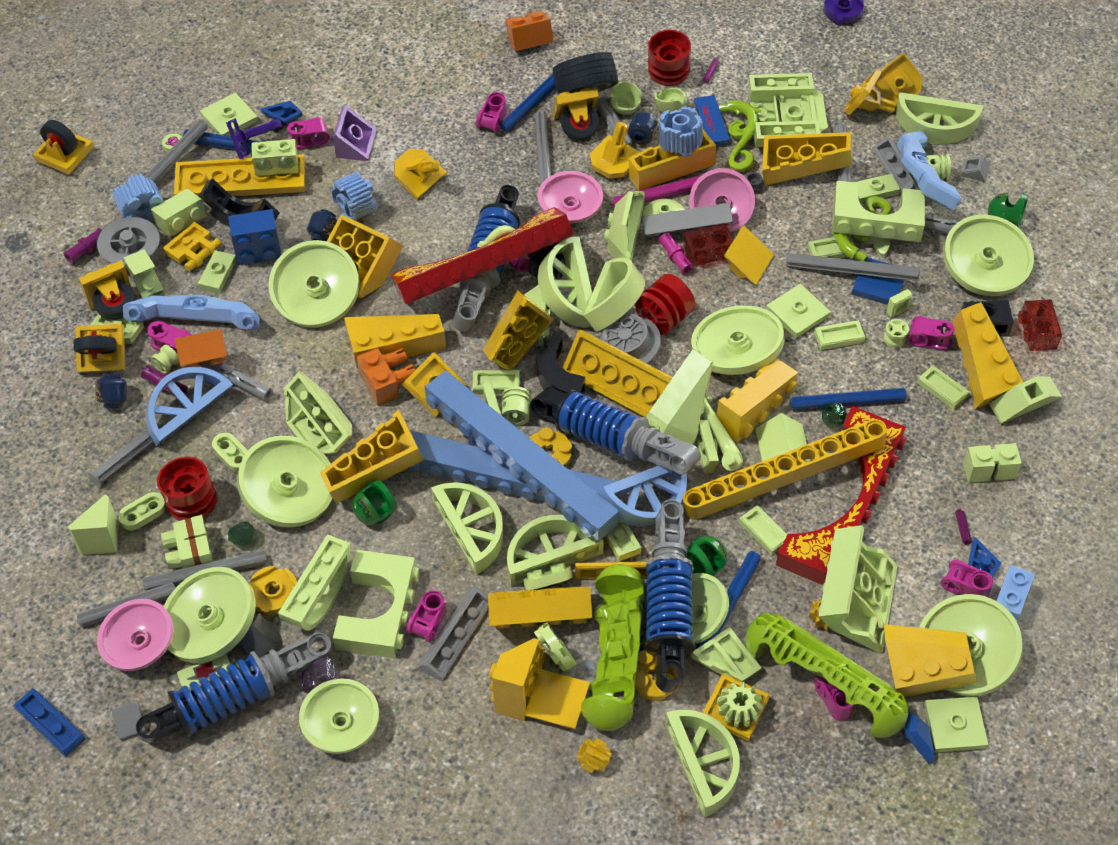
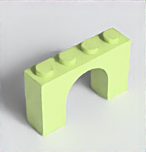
[832,181,925,242]
[333,550,420,658]

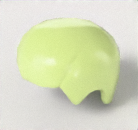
[610,81,642,115]
[654,88,687,113]

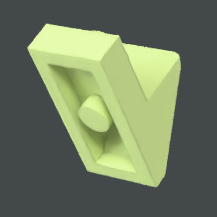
[123,250,164,298]

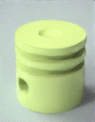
[926,155,951,181]
[501,387,531,426]

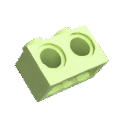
[252,139,299,176]

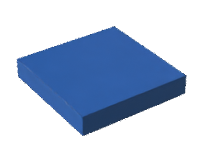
[851,258,904,304]

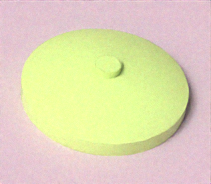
[943,215,1034,296]
[269,240,360,328]
[691,306,785,375]
[237,436,332,527]
[163,567,256,663]
[919,594,1023,697]

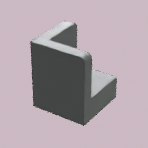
[239,613,279,657]

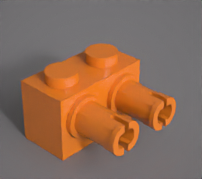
[505,12,554,51]
[174,329,228,368]
[356,348,415,406]

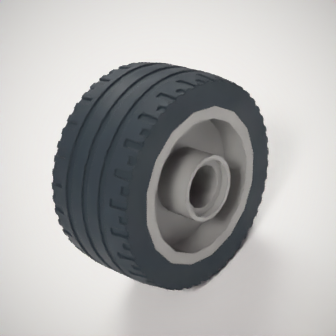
[553,52,618,95]

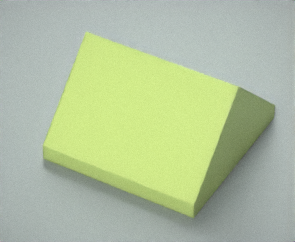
[755,413,811,469]
[68,494,119,555]

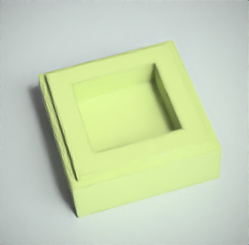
[886,289,913,317]

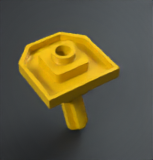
[875,52,923,104]
[843,69,897,115]
[590,122,640,178]
[393,149,447,200]

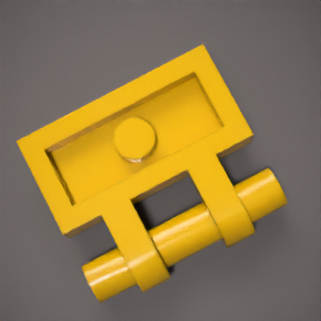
[163,222,222,272]

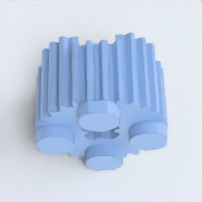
[659,106,703,157]
[330,172,378,220]
[113,174,164,222]

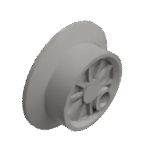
[97,217,160,271]
[599,314,661,364]

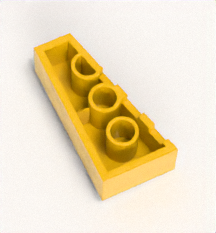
[629,130,716,191]
[762,132,853,186]
[952,302,1023,409]
[344,314,446,369]
[717,358,798,443]
[320,410,424,504]
[488,586,592,629]

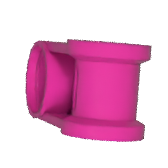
[476,92,507,133]
[287,117,330,150]
[907,316,954,351]
[148,321,192,354]
[940,560,993,598]
[406,590,446,643]
[813,675,855,721]

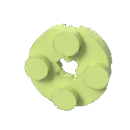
[534,622,577,672]

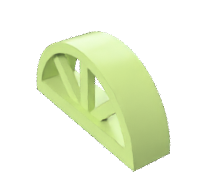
[896,92,983,144]
[538,236,592,328]
[584,258,645,332]
[431,483,503,575]
[507,515,604,587]
[278,534,350,631]
[665,710,740,818]

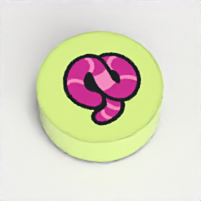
[162,134,182,153]

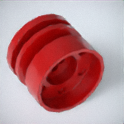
[648,30,691,86]
[634,274,696,335]
[157,456,218,521]

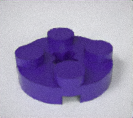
[823,0,864,26]

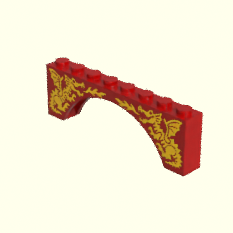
[390,207,574,304]
[776,406,907,585]

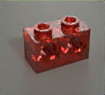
[683,224,733,266]
[1018,299,1062,351]

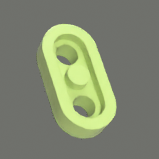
[212,433,248,473]
[118,492,166,531]
[523,563,573,590]

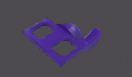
[226,118,282,159]

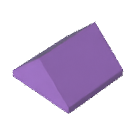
[333,105,377,161]

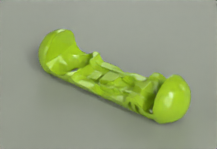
[581,564,645,731]
[745,613,908,738]

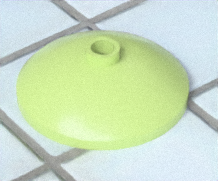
[691,573,729,644]
[299,679,379,754]

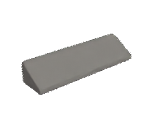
[872,135,932,204]
[643,203,733,238]
[417,585,489,681]

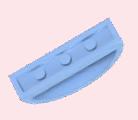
[146,367,233,446]
[597,466,687,527]

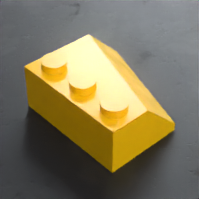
[483,291,554,370]
[884,624,978,697]
[489,638,548,721]

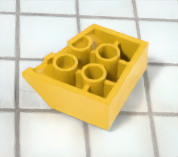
[327,214,403,298]

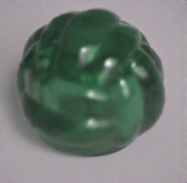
[822,402,847,427]
[227,521,254,547]

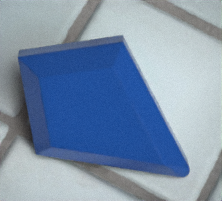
[261,100,303,125]
[968,537,1001,578]
[902,712,934,764]

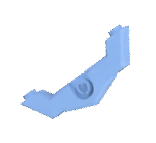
[897,130,961,211]
[123,294,259,330]

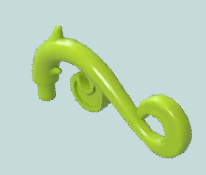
[719,100,761,172]
[832,196,891,262]

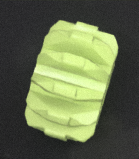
[717,682,763,728]

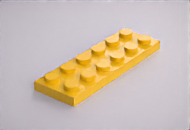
[174,154,305,196]
[562,330,673,417]

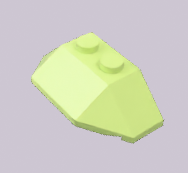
[604,191,645,261]
[284,371,352,454]

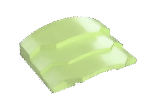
[748,73,828,147]

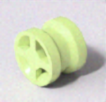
[883,319,909,348]
[150,345,179,373]

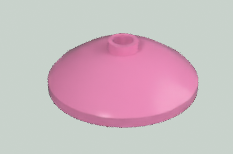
[689,168,755,234]
[538,171,603,223]
[97,599,174,671]

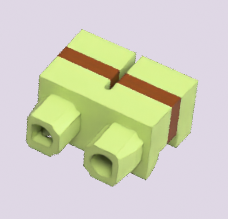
[161,515,213,569]

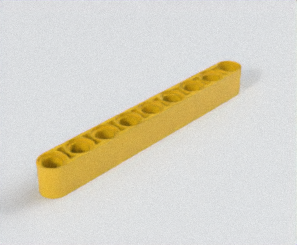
[683,419,887,519]

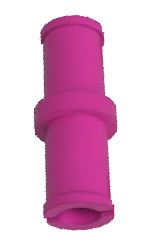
[659,233,694,274]

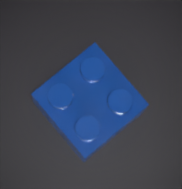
[228,209,281,265]

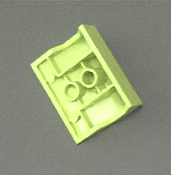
[819,525,898,653]

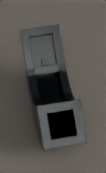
[198,178,280,226]
[537,330,586,394]

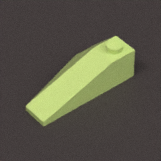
[646,349,713,445]

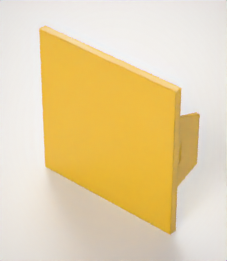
[724,225,774,285]
[525,669,590,729]

